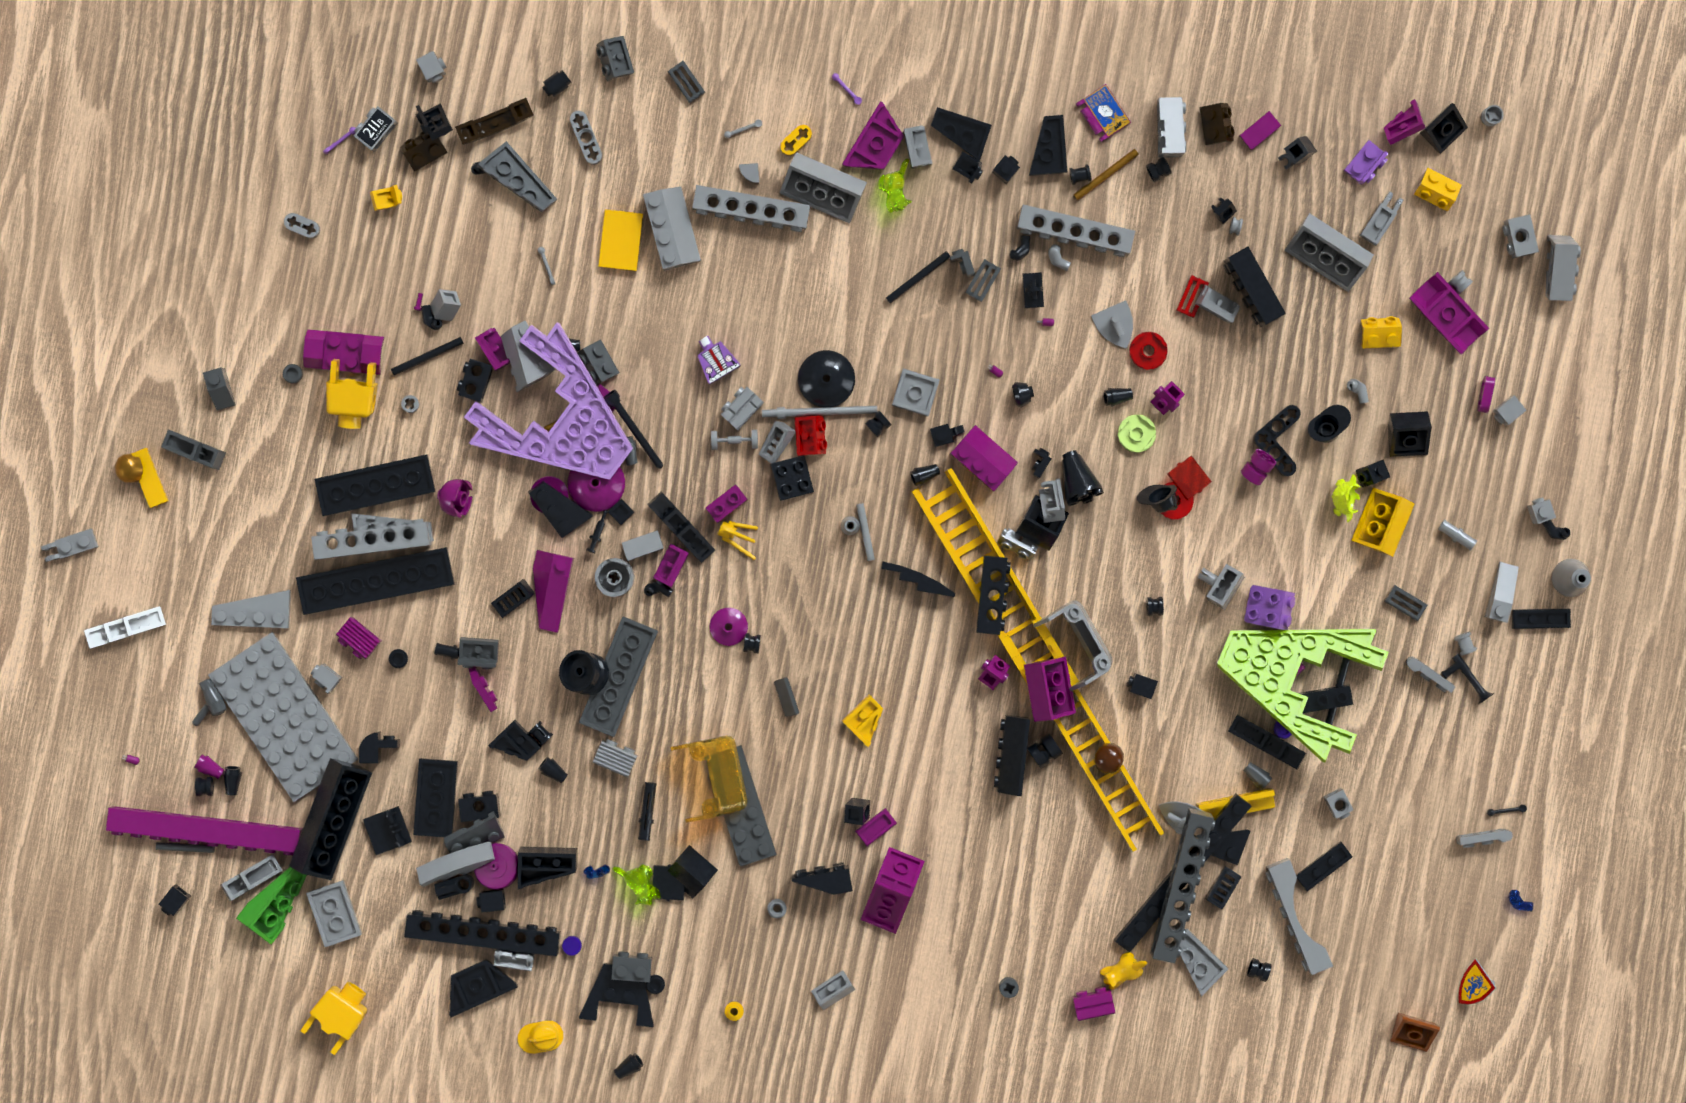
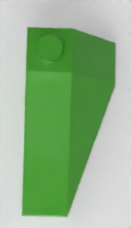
[236,867,307,945]

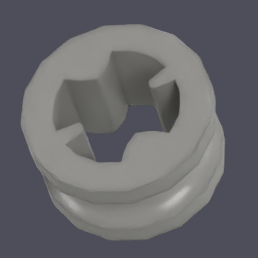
[1229,217,1243,236]
[401,395,419,413]

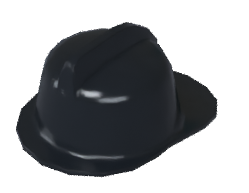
[1308,405,1351,443]
[1137,485,1178,513]

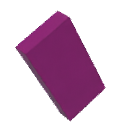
[1239,111,1281,150]
[855,808,897,846]

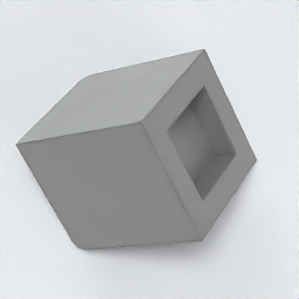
[430,289,461,321]

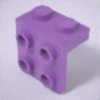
[1244,585,1295,630]

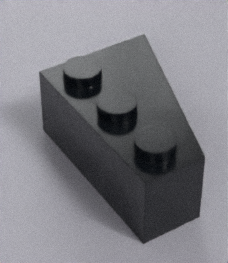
[518,846,578,890]

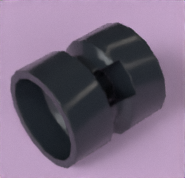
[1027,734,1063,769]

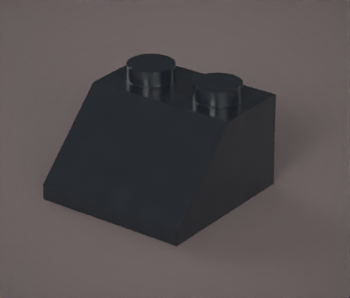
[1388,411,1432,457]
[1016,495,1069,551]

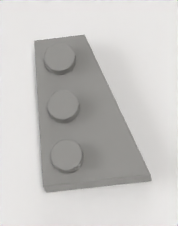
[1180,928,1228,996]

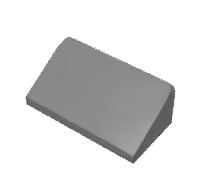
[622,530,664,561]
[811,970,855,1010]

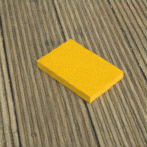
[598,209,643,271]

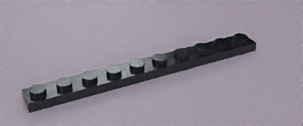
[1114,793,1252,953]

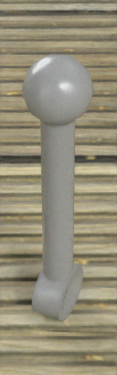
[724,119,762,139]
[538,247,555,285]

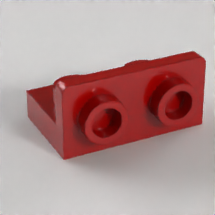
[795,416,827,456]

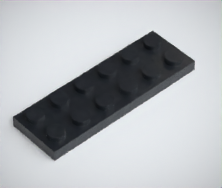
[314,454,436,516]

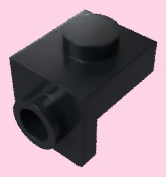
[952,151,983,184]
[1356,459,1390,487]

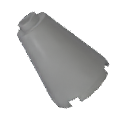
[1551,559,1591,597]

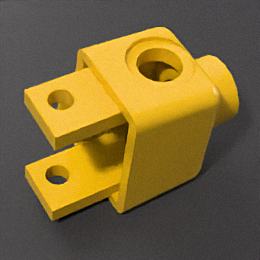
[326,359,378,429]
[300,982,367,1055]

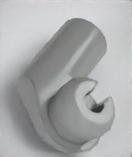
[1048,245,1071,271]
[1347,379,1369,404]

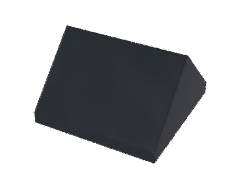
[1420,103,1468,154]
[667,845,718,899]

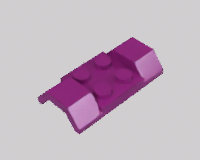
[1409,272,1490,355]
[303,329,384,375]

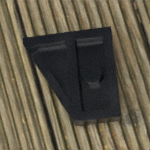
[488,720,542,761]

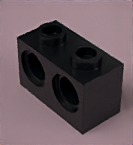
[457,359,493,403]

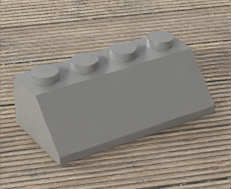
[780,152,867,223]
[643,187,701,271]
[1284,213,1374,292]

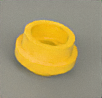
[725,1001,744,1021]

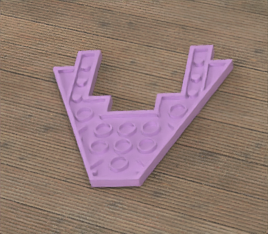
[464,322,633,480]

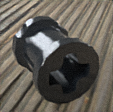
[1069,164,1092,185]
[528,721,553,746]

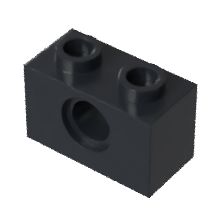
[458,791,501,822]

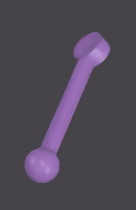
[832,73,862,105]
[323,127,356,155]

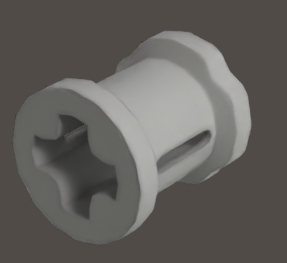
[1454,632,1477,656]

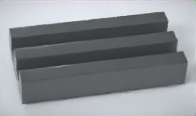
[668,61,705,103]
[965,259,1001,302]
[1384,585,1428,621]

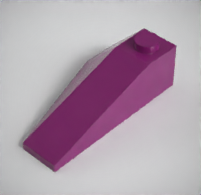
[533,550,574,633]

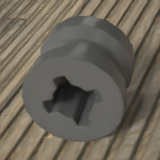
[999,977,1019,998]

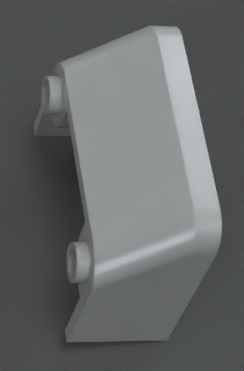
[1033,600,1113,691]

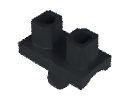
[1022,272,1044,308]

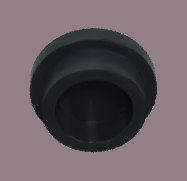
[389,649,408,668]
[646,975,665,994]

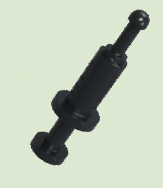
[586,510,608,554]

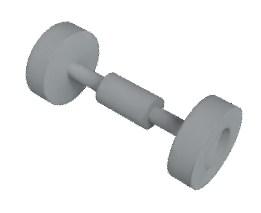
[711,430,758,450]

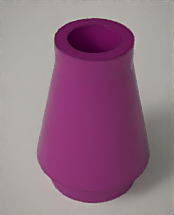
[194,754,224,779]

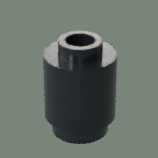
[542,70,572,97]

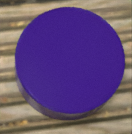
[1273,721,1292,739]
[562,936,582,956]

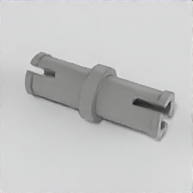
[1438,520,1477,551]

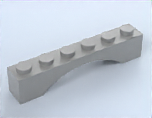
[1265,858,1333,975]

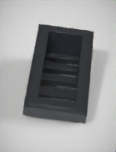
[491,579,535,618]
[1205,866,1242,909]

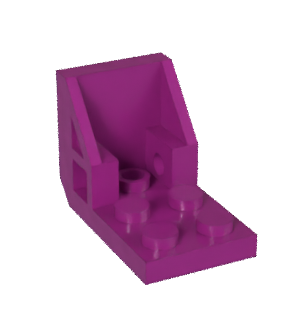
[860,847,925,934]

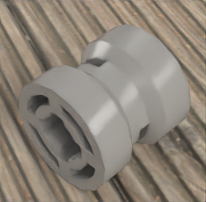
[1481,105,1504,127]

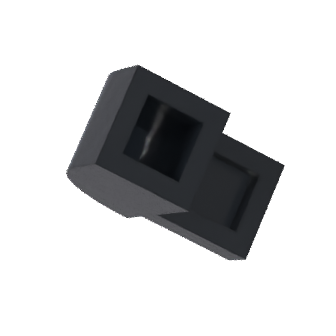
[359,731,400,763]

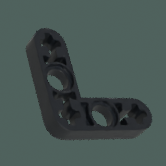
[1253,405,1301,476]

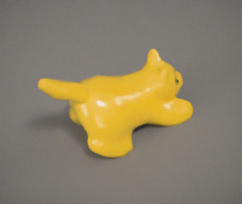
[1100,952,1147,990]

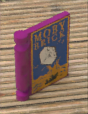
[1076,84,1131,142]

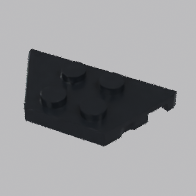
[449,959,518,1018]

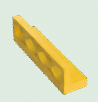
[1196,788,1275,818]

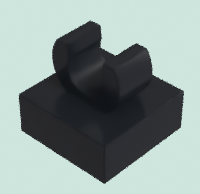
[1211,198,1237,224]

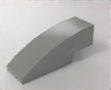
[220,854,283,901]

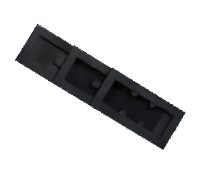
[647,491,715,563]
[881,561,955,597]
[1228,715,1307,770]

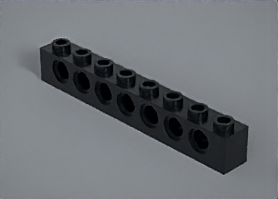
[404,910,561,956]

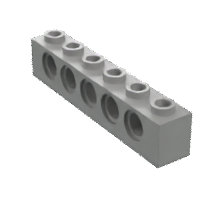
[692,185,810,232]
[1017,204,1135,257]
[311,519,432,560]

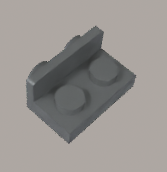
[596,36,634,81]
[950,249,975,277]

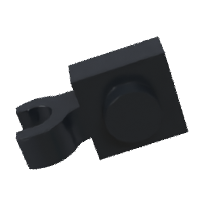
[930,424,965,447]

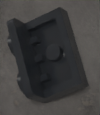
[415,103,453,141]

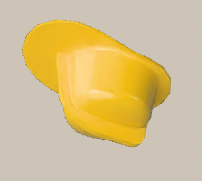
[518,1021,563,1054]

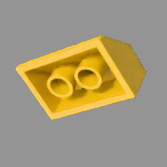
[1351,488,1415,557]

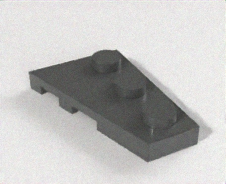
[444,811,505,853]

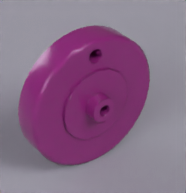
[474,843,518,890]

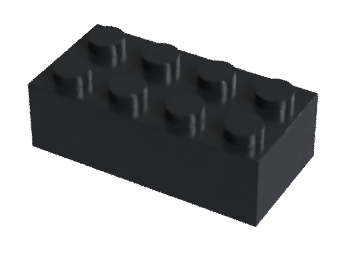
[1223,246,1286,327]

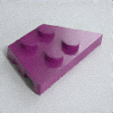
[842,101,904,170]

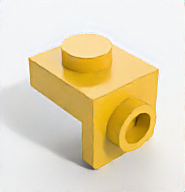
[370,185,402,211]

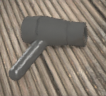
[192,679,227,726]

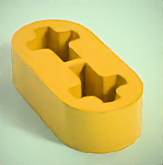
[781,125,812,156]

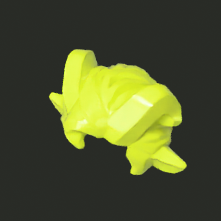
[1332,474,1360,522]

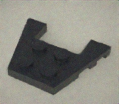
[579,963,654,1027]

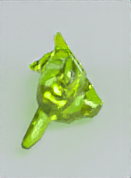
[878,158,912,213]
[612,864,661,905]

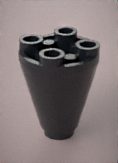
[1062,450,1104,506]

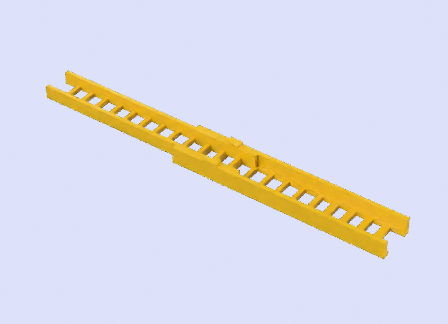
[912,468,1164,852]

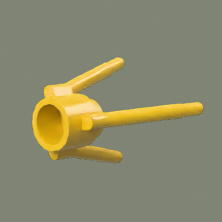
[718,520,758,560]

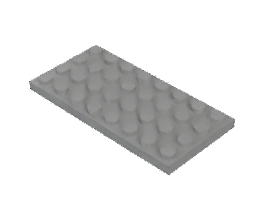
[208,632,358,802]

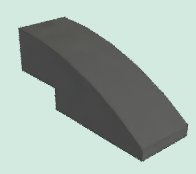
[161,430,226,470]

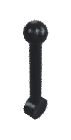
[1487,804,1527,816]

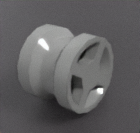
[1448,270,1473,294]

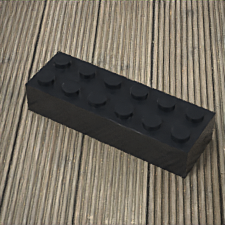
[289,758,372,880]

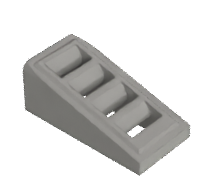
[758,421,796,463]

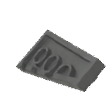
[477,141,557,212]

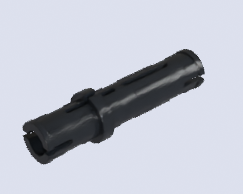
[638,782,657,841]

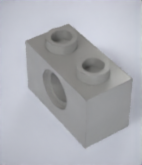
[1502,214,1539,259]

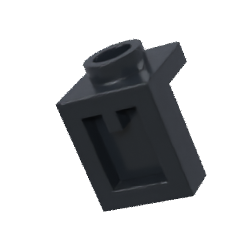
[1032,448,1052,478]

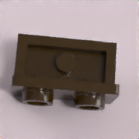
[1200,103,1235,145]
[400,131,448,172]

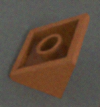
[1390,1013,1440,1052]

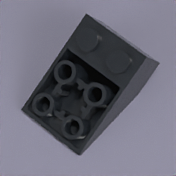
[792,862,853,895]

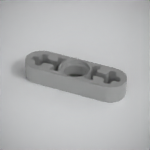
[570,111,602,165]

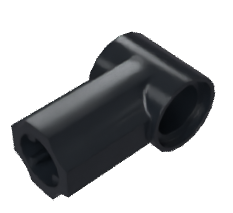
[434,874,474,900]

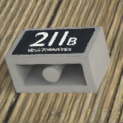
[354,106,398,152]

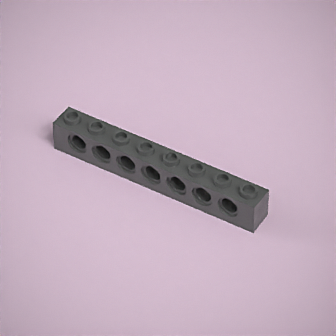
[1150,808,1215,963]

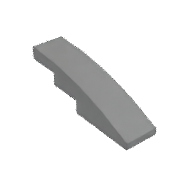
[416,842,495,887]

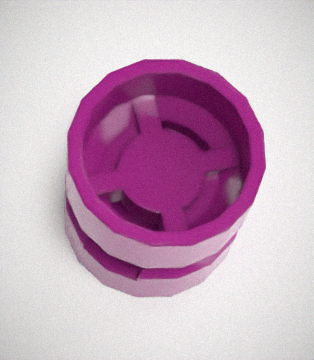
[1241,449,1276,485]

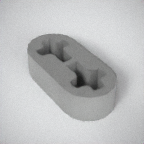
[284,213,320,238]

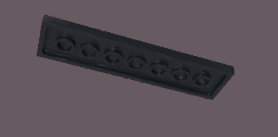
[296,547,455,615]

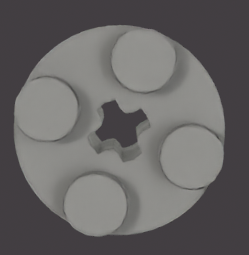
[595,558,635,597]

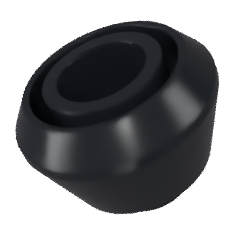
[1012,382,1034,408]

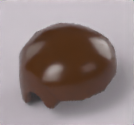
[1094,743,1124,774]

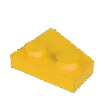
[842,694,883,747]

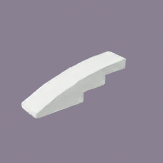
[84,606,166,649]

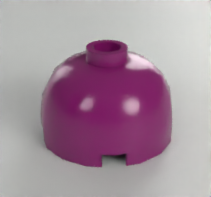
[437,479,473,518]

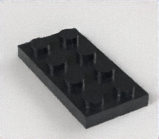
[413,758,458,837]

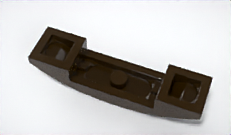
[455,98,534,145]

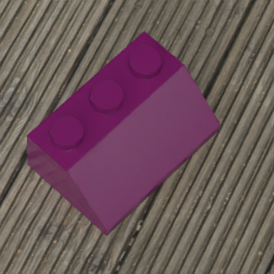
[950,425,1018,491]
[1024,656,1076,722]

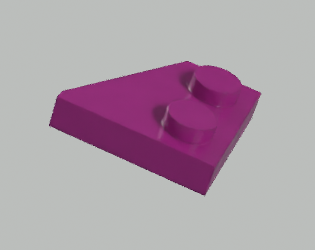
[1384,99,1426,145]
[468,666,498,712]

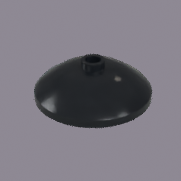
[798,350,855,408]

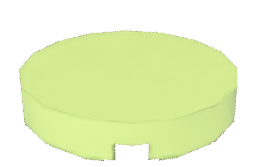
[1118,414,1156,453]

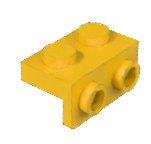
[1414,168,1462,211]
[1361,316,1402,349]

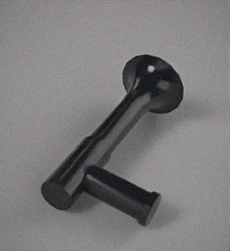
[1441,653,1494,704]

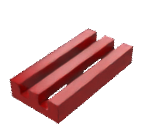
[1176,275,1209,318]

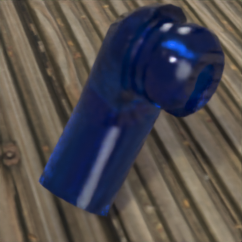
[583,865,610,879]
[1508,890,1533,912]

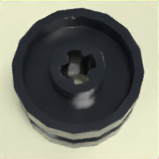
[559,650,609,695]

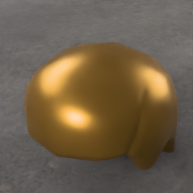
[115,454,143,483]

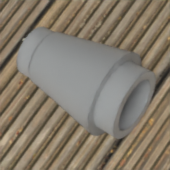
[841,516,860,535]

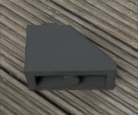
[203,367,236,411]

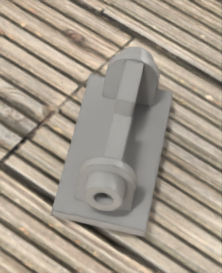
[997,528,1038,560]
[494,949,535,971]

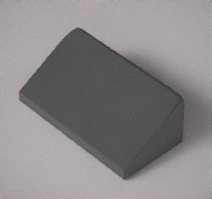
[774,677,799,717]

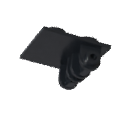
[770,455,814,501]
[363,806,412,855]

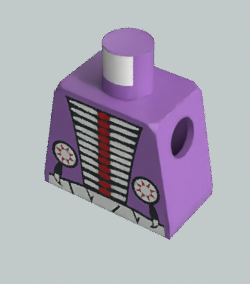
[698,336,741,384]

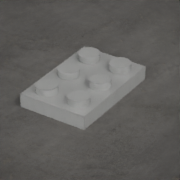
[306,880,362,947]

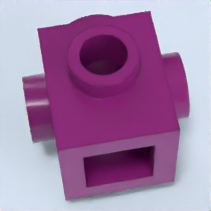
[1150,381,1185,415]
[978,655,1010,690]

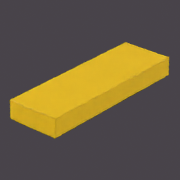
[131,448,169,508]

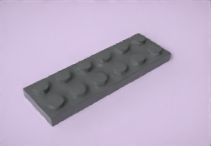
[579,616,658,737]
[705,745,777,866]

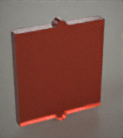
[1167,455,1212,500]

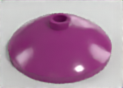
[568,467,625,512]

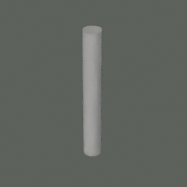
[856,503,875,561]

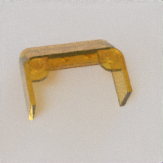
[670,735,747,823]

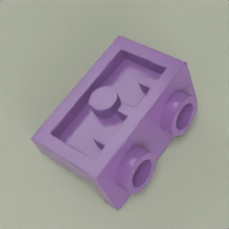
[1344,140,1388,185]

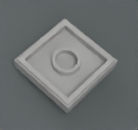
[892,369,940,416]

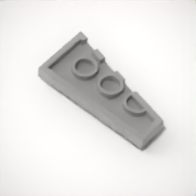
[352,514,434,545]
[211,590,291,628]

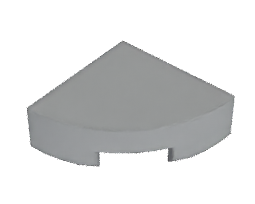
[739,163,759,183]

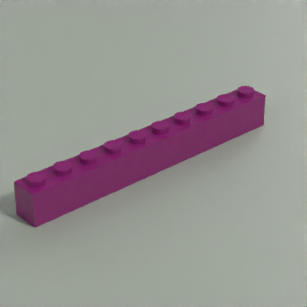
[106,806,303,856]

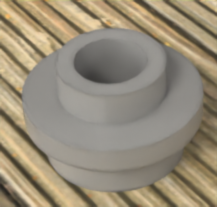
[767,899,787,918]

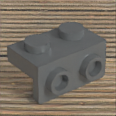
[578,340,620,386]
[458,637,499,669]
[611,951,652,982]

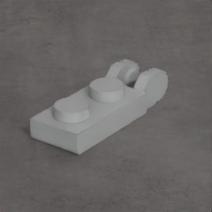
[1360,192,1403,246]
[41,529,98,562]
[1406,656,1455,693]
[1456,829,1513,848]

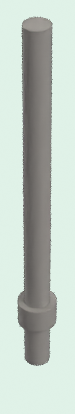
[762,406,877,419]

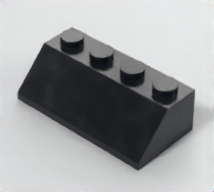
[994,715,1030,796]

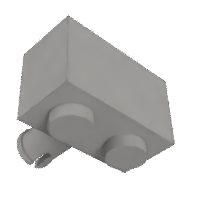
[1198,564,1245,610]

